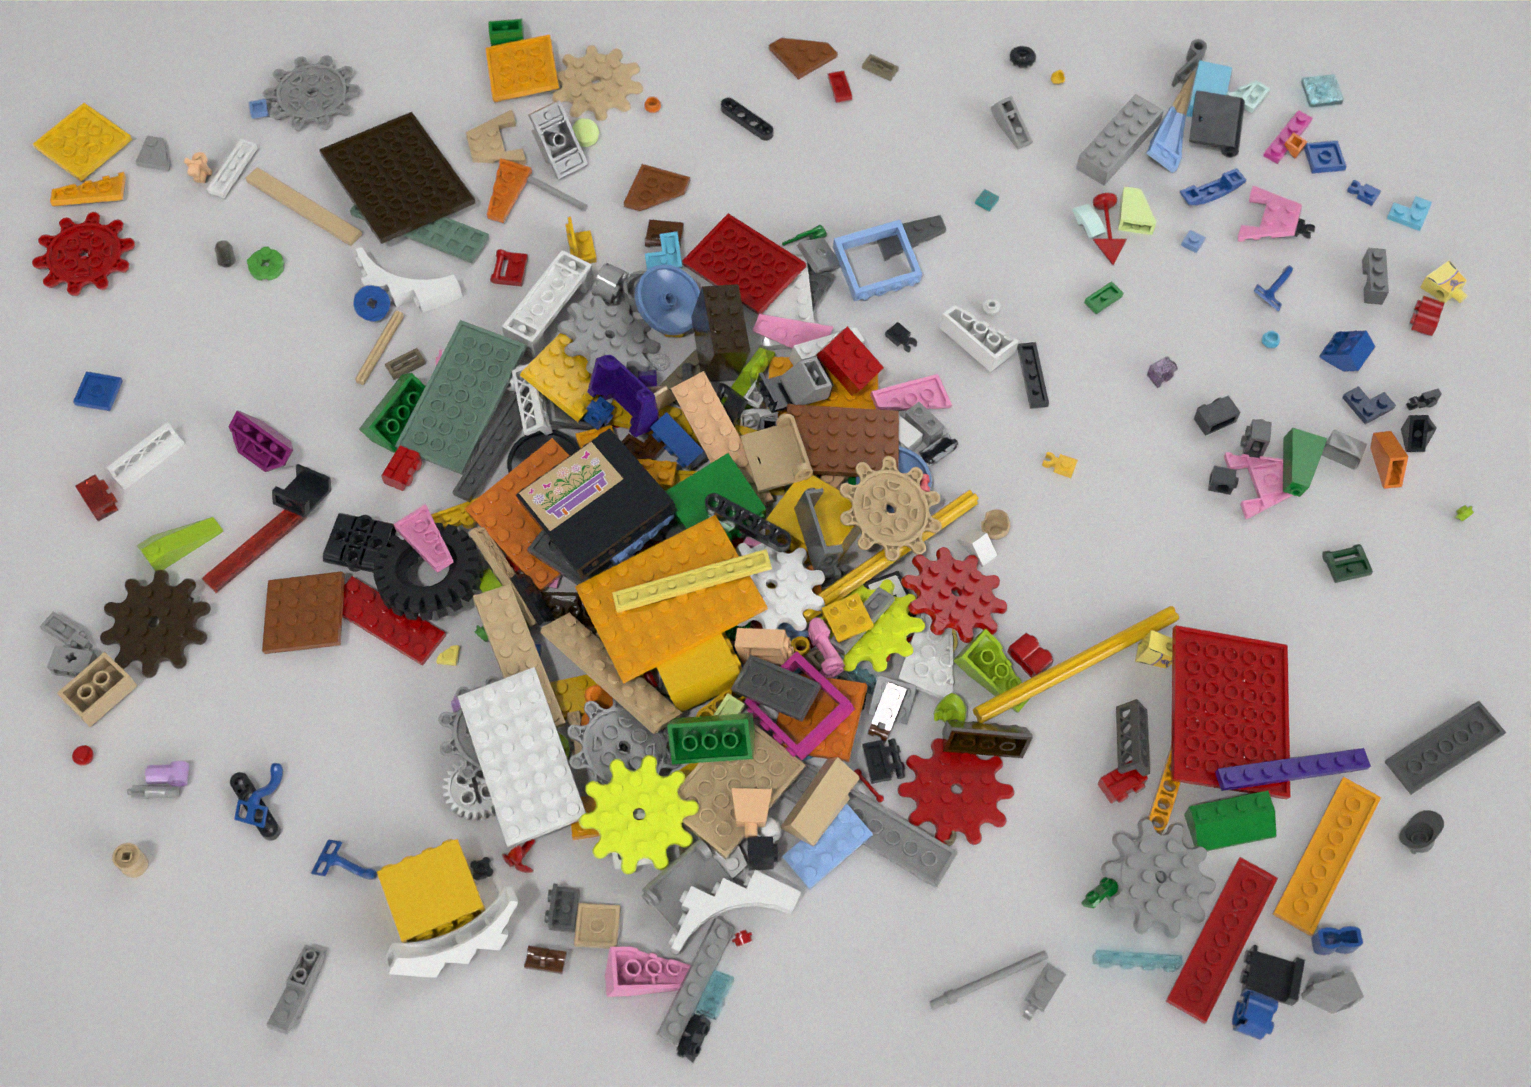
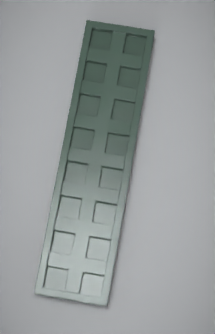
[350,205,489,263]

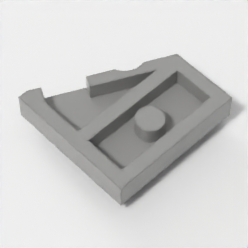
[136,136,170,171]

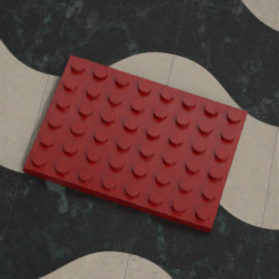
[1171,625,1291,800]

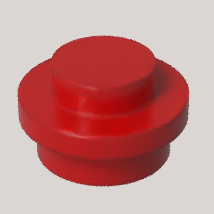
[72,745,94,765]
[732,929,752,947]

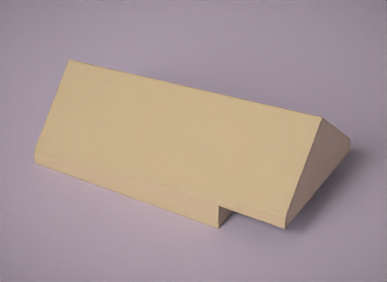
[781,757,860,847]

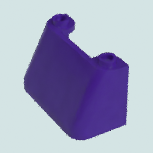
[587,355,660,437]

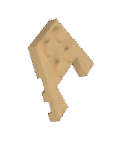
[466,110,526,165]

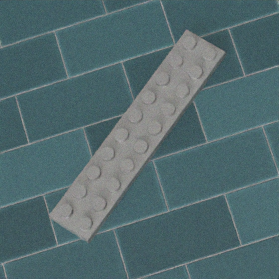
[782,759,958,888]

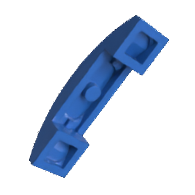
[1179,168,1246,205]

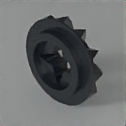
[1010,46,1036,68]

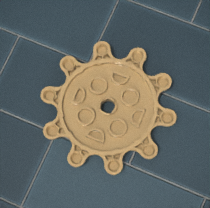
[552,45,643,121]
[839,456,942,561]

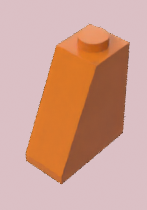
[1370,431,1409,489]

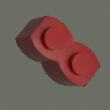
[1410,296,1445,336]
[1007,633,1054,678]

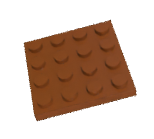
[262,571,345,654]

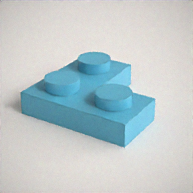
[1387,196,1432,231]
[645,232,682,270]

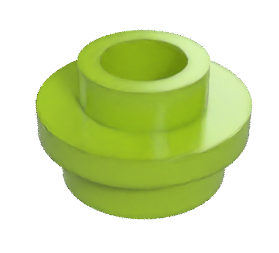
[1455,505,1474,522]

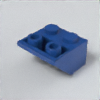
[1319,330,1376,371]

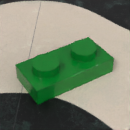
[1084,281,1124,314]

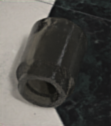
[214,240,236,268]

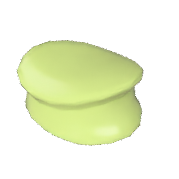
[572,118,599,147]

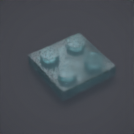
[1301,74,1344,107]

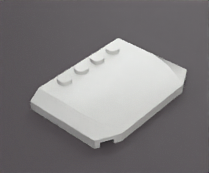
[742,254,814,350]

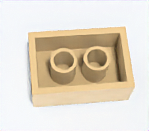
[57,652,137,727]

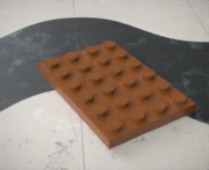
[787,404,899,477]

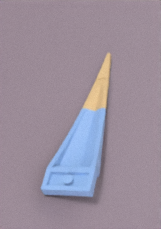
[1146,71,1195,173]

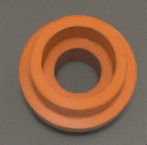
[644,97,661,113]

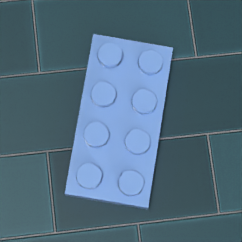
[782,803,873,889]

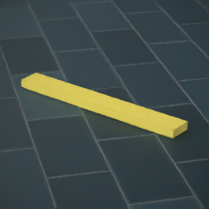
[612,549,772,613]

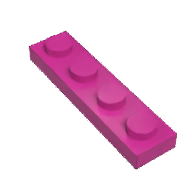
[1263,110,1313,164]

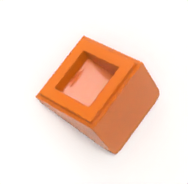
[1284,132,1308,159]

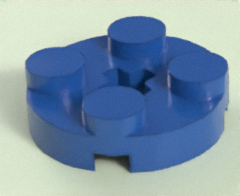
[353,285,390,321]

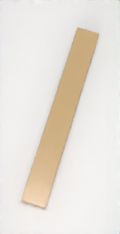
[245,167,362,246]

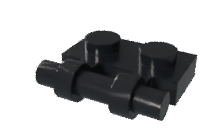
[862,738,905,784]

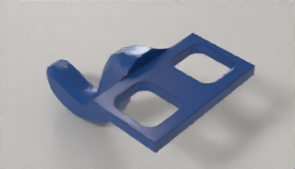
[1254,265,1293,311]
[234,763,283,828]
[311,840,378,880]

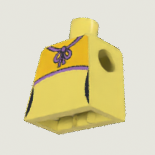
[1420,261,1468,303]
[1135,630,1172,668]

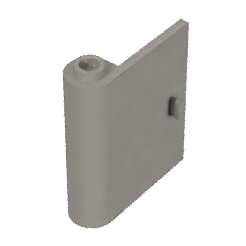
[641,839,738,933]

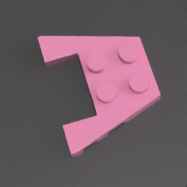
[1238,186,1302,242]
[1224,452,1293,519]

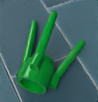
[782,225,827,245]

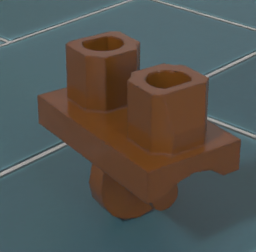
[524,946,567,974]

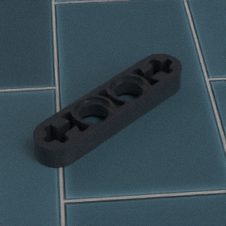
[721,98,774,141]
[230,772,281,841]

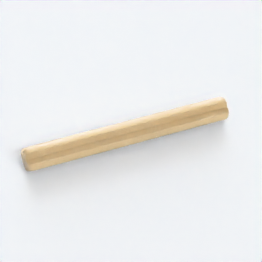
[355,310,404,385]

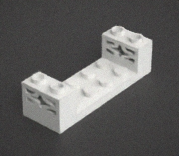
[502,250,594,358]

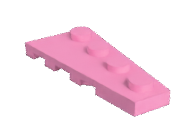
[752,314,833,349]
[870,374,952,410]
[393,504,453,573]

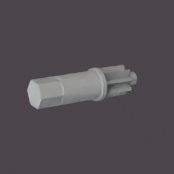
[127,785,180,799]

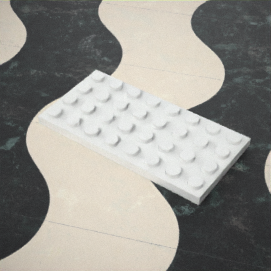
[458,667,586,848]

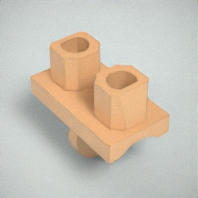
[184,152,212,183]

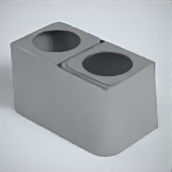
[1322,429,1367,470]

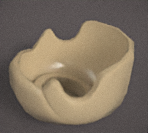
[981,509,1010,540]

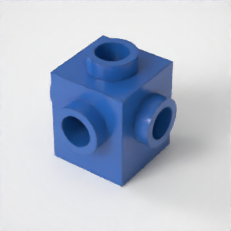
[583,396,615,430]

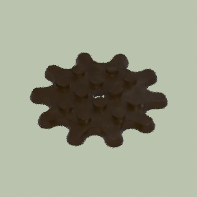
[100,570,211,678]

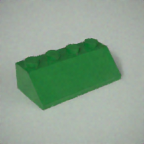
[359,373,426,453]
[667,713,755,765]
[1184,791,1277,851]

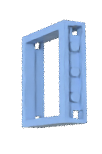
[833,220,922,301]

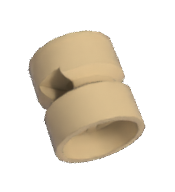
[112,843,148,878]

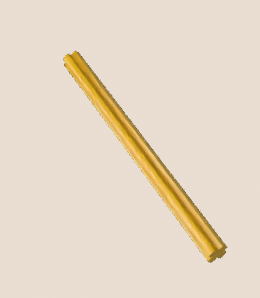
[802,490,978,623]
[973,606,1179,723]

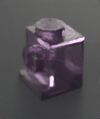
[1147,356,1178,388]

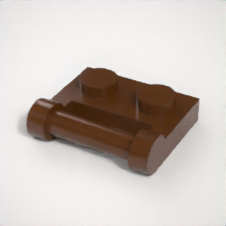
[645,219,684,247]

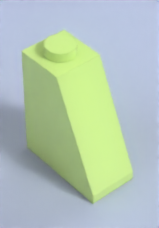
[1118,187,1156,235]

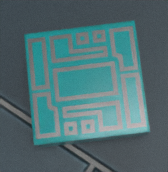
[975,189,999,212]

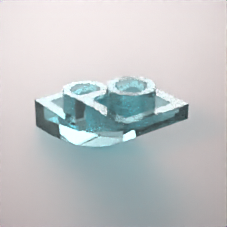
[847,663,876,694]
[696,970,734,1020]

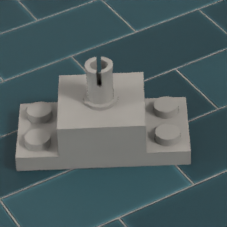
[528,100,588,179]

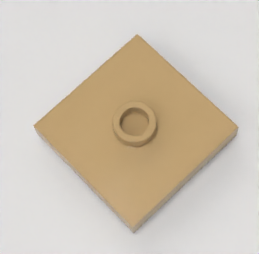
[574,903,621,949]

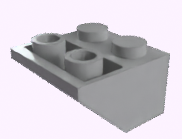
[780,357,832,405]
[1301,971,1364,1014]

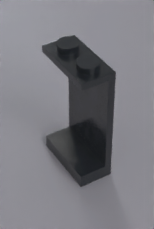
[755,357,834,413]

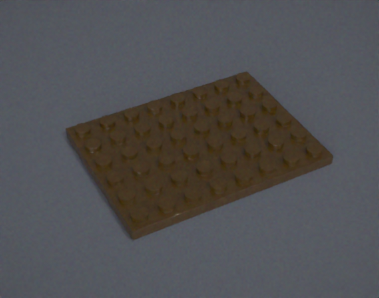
[319,112,475,244]

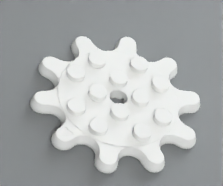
[736,541,825,631]

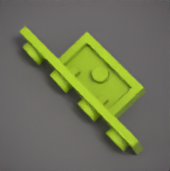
[731,347,775,397]

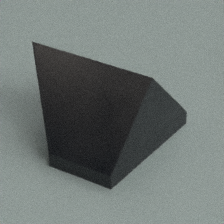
[1401,415,1437,452]

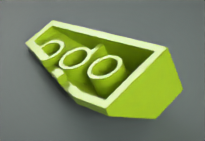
[953,629,1029,713]

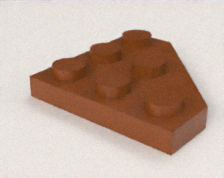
[769,38,838,80]
[624,164,690,211]

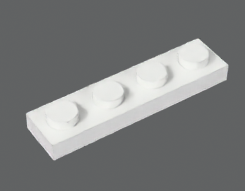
[207,139,258,198]

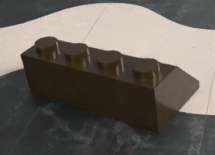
[942,719,1033,759]

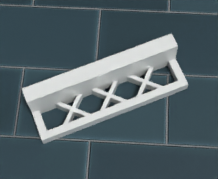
[512,364,553,436]
[106,422,185,490]

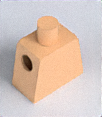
[732,788,772,838]

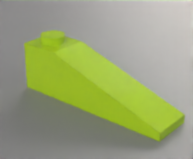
[136,517,224,572]

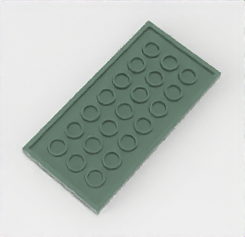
[395,320,527,475]

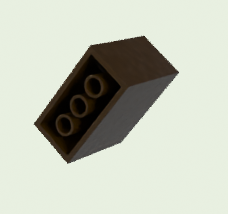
[691,284,750,382]

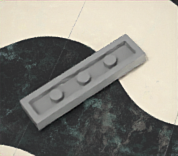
[829,587,895,655]

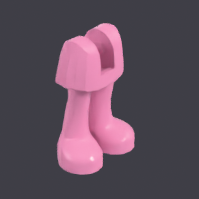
[808,618,845,678]

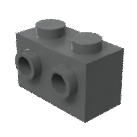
[1240,419,1272,458]

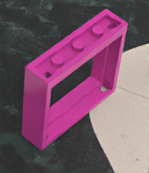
[744,651,855,760]

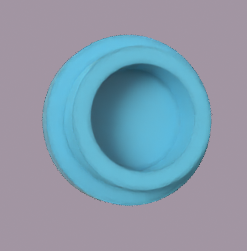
[1262,331,1280,348]

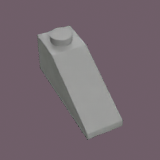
[990,96,1033,149]

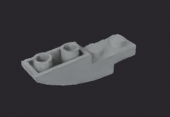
[267,945,325,1035]

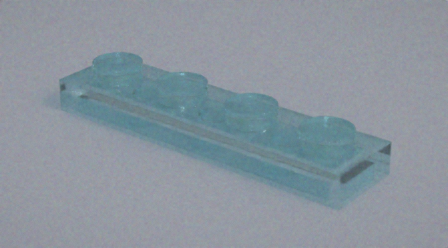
[1093,950,1183,972]

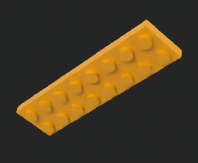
[1273,777,1381,936]

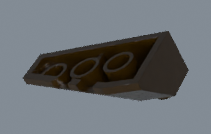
[541,592,597,631]

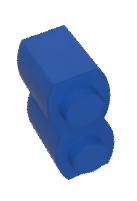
[1311,926,1363,955]

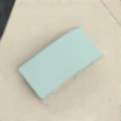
[1072,204,1106,239]

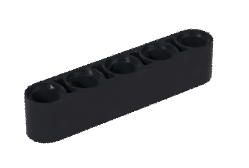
[705,493,791,552]

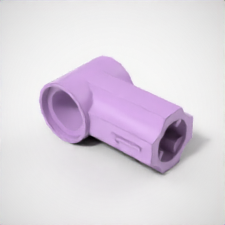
[145,761,189,787]

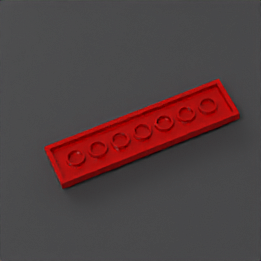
[1166,857,1278,1024]

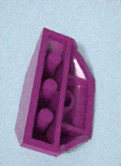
[228,411,294,472]

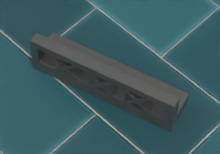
[1116,699,1150,776]

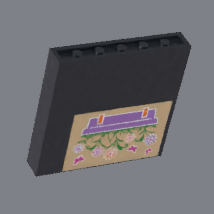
[516,428,678,580]

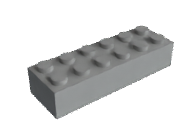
[1076,94,1164,186]

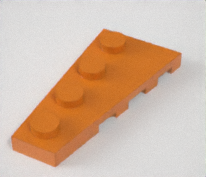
[487,158,532,223]

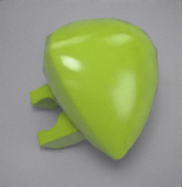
[933,693,967,723]

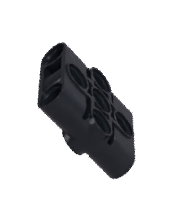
[323,513,396,573]

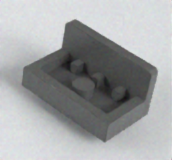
[544,883,580,932]

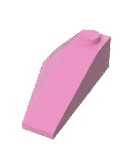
[605,946,691,997]

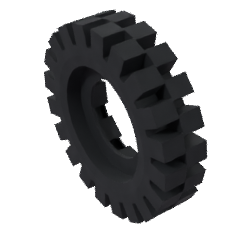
[373,523,483,621]

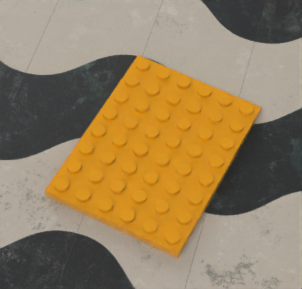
[575,515,768,684]

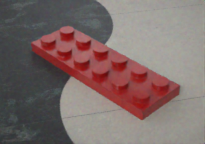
[342,576,446,666]

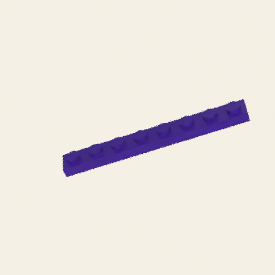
[1215,748,1371,791]

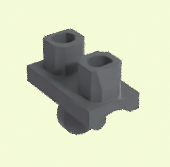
[822,560,852,587]

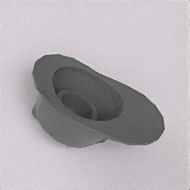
[1399,810,1444,855]

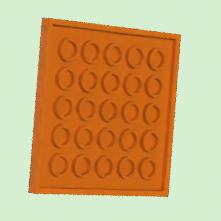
[465,438,569,592]

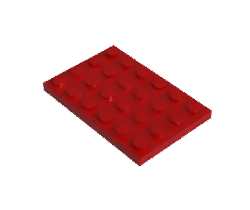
[682,213,806,315]

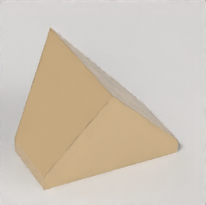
[647,386,676,411]

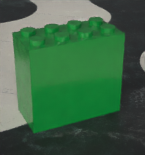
[665,453,766,543]

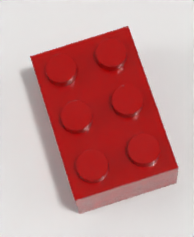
[815,326,884,396]

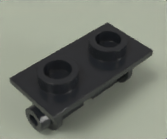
[919,433,959,467]
[676,1014,711,1063]

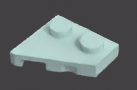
[1227,81,1271,113]

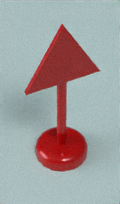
[1093,193,1127,265]

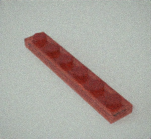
[202,509,305,593]

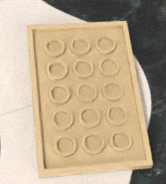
[678,724,806,859]

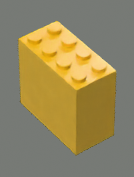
[765,475,861,571]
[657,632,742,712]
[377,838,486,943]

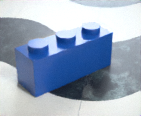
[650,412,707,471]

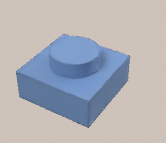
[249,99,269,119]
[1181,230,1206,253]

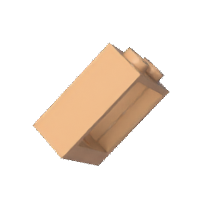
[735,628,794,665]

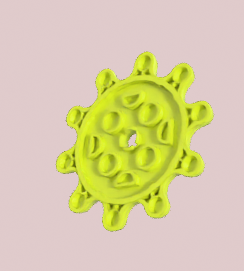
[819,579,925,672]
[579,755,699,875]

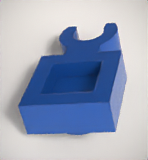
[1347,180,1381,206]

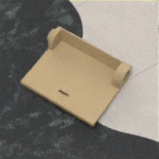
[740,414,813,493]

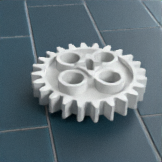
[442,759,495,821]

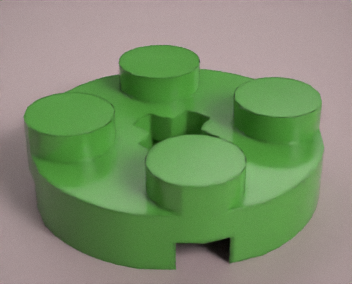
[247,246,284,281]

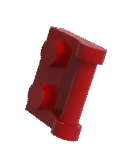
[490,249,528,287]

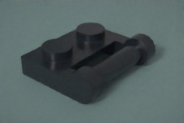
[717,383,748,427]

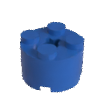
[1232,988,1278,1040]

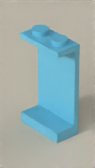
[1186,60,1232,119]

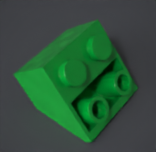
[488,18,524,46]

